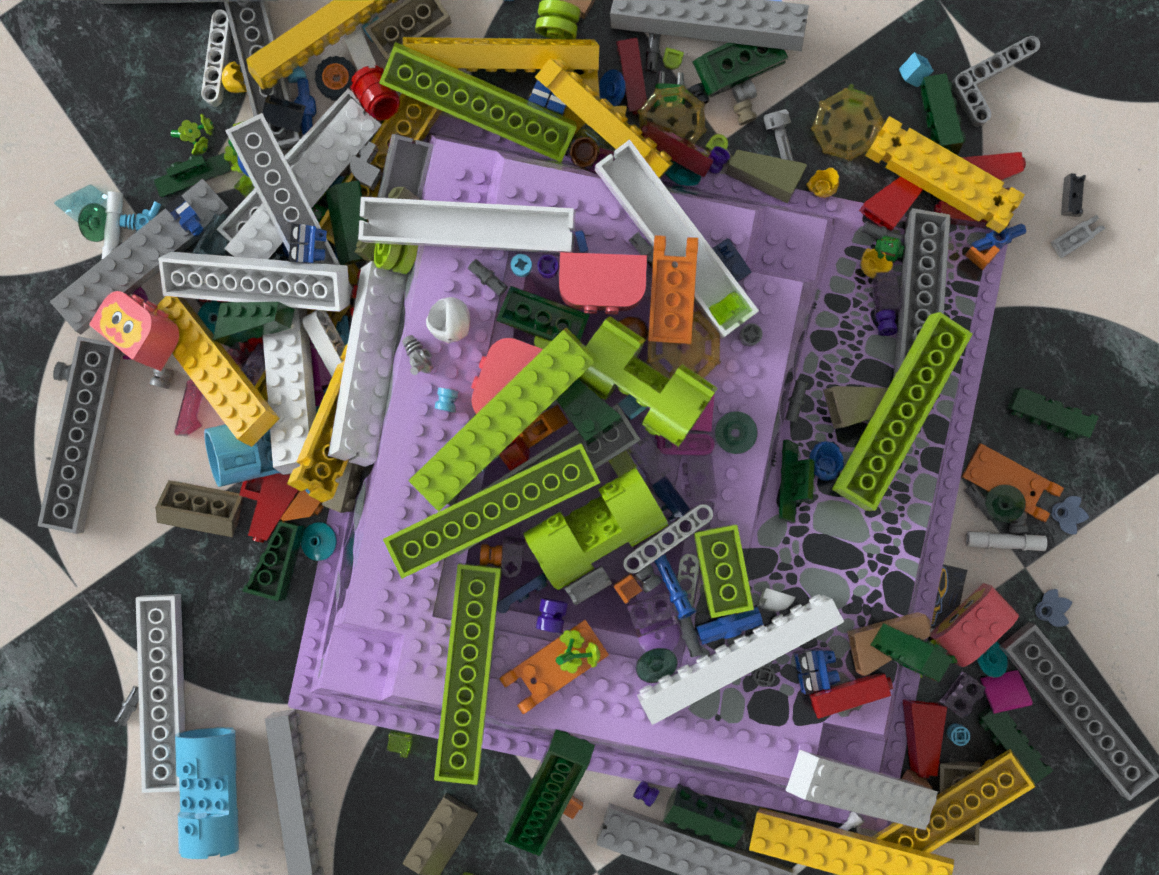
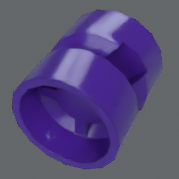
[536,598,568,633]

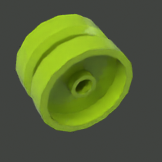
[535,0,580,39]
[374,243,418,274]

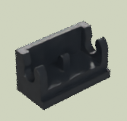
[262,94,306,133]
[1061,173,1086,217]

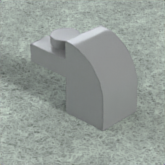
[350,141,382,191]

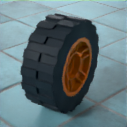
[314,56,357,101]

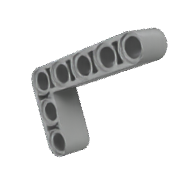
[952,36,1040,127]

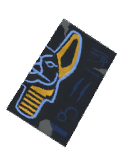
[931,564,967,629]

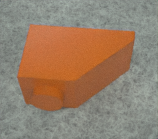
[519,405,569,449]
[281,490,324,521]

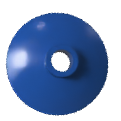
[599,69,625,106]

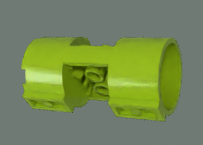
[578,316,718,447]
[523,468,669,590]

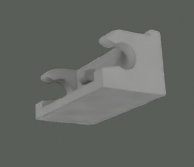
[565,565,612,605]

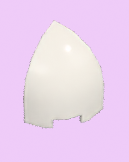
[757,587,795,612]

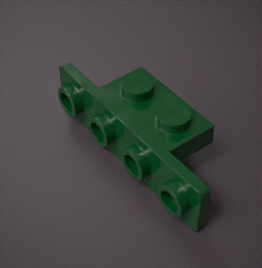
[154,153,232,198]
[779,439,815,523]

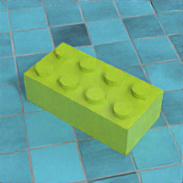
[693,524,754,618]

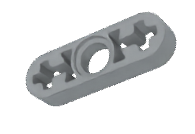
[673,553,699,614]

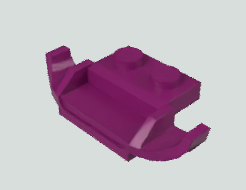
[309,337,332,406]

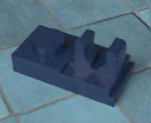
[712,238,752,282]
[652,475,690,521]

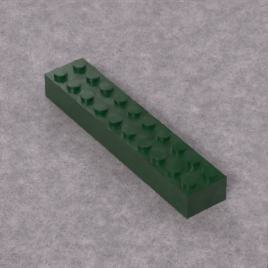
[504,729,595,856]

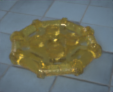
[637,85,707,144]
[811,88,884,161]
[646,310,721,379]

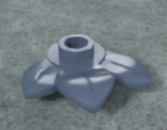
[1051,496,1089,534]
[1035,589,1072,627]

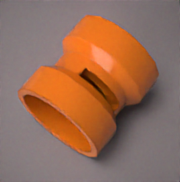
[480,544,503,567]

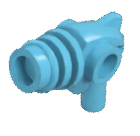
[119,201,161,231]

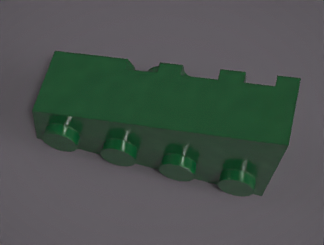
[920,73,965,155]
[213,302,295,347]
[556,379,623,445]
[1006,387,1099,441]
[242,521,305,601]
[870,623,953,682]
[977,705,1053,784]
[663,783,746,848]

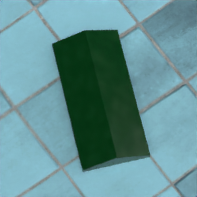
[325,180,367,266]
[496,286,590,341]

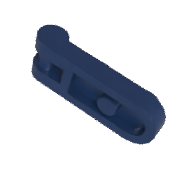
[497,572,548,613]

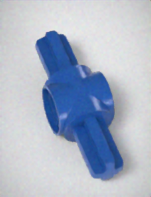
[294,78,317,135]
[971,223,1027,252]

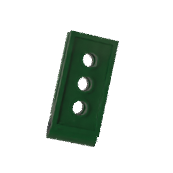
[692,43,788,98]

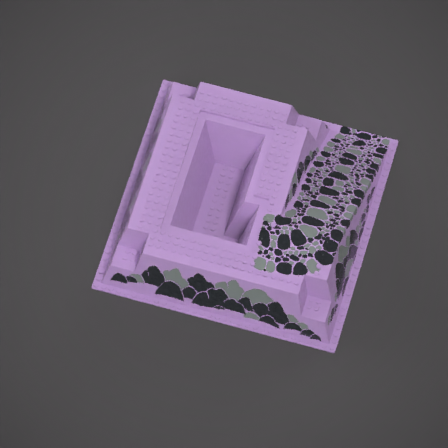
[288,115,1008,831]

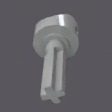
[764,109,794,161]

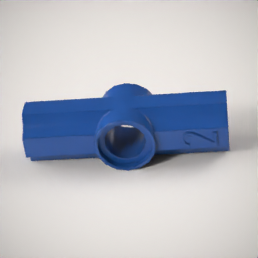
[696,607,763,645]

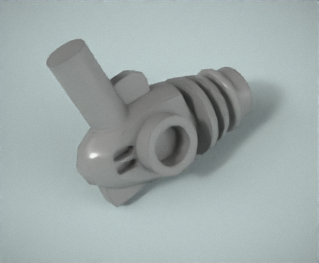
[402,335,434,375]

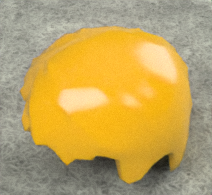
[221,61,247,93]
[807,168,839,198]
[860,248,893,279]

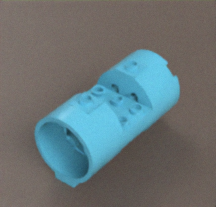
[204,406,320,487]
[175,727,239,859]

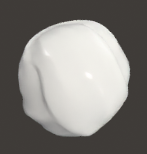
[426,297,471,344]

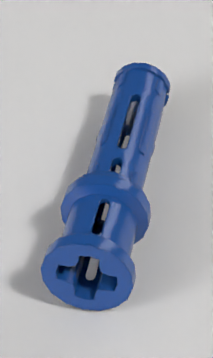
[654,555,696,620]

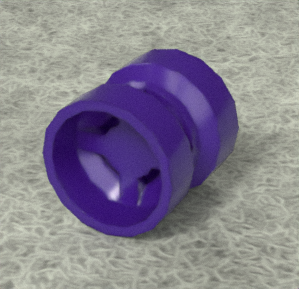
[709,146,730,174]
[537,255,559,279]
[876,310,898,336]
[633,780,659,807]

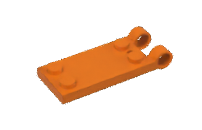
[648,235,699,344]
[961,444,1064,522]
[499,619,609,714]

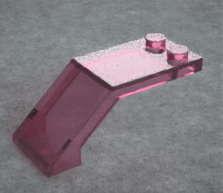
[174,349,249,437]

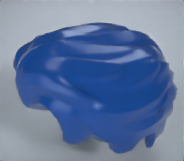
[809,441,844,480]

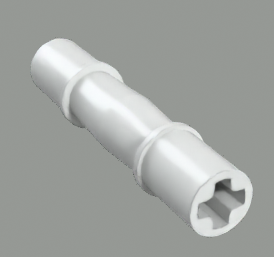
[102,192,124,259]
[966,531,1047,551]

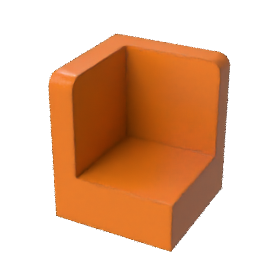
[965,245,1000,270]
[613,573,643,604]
[563,796,583,819]

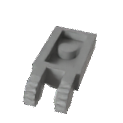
[1050,215,1105,258]

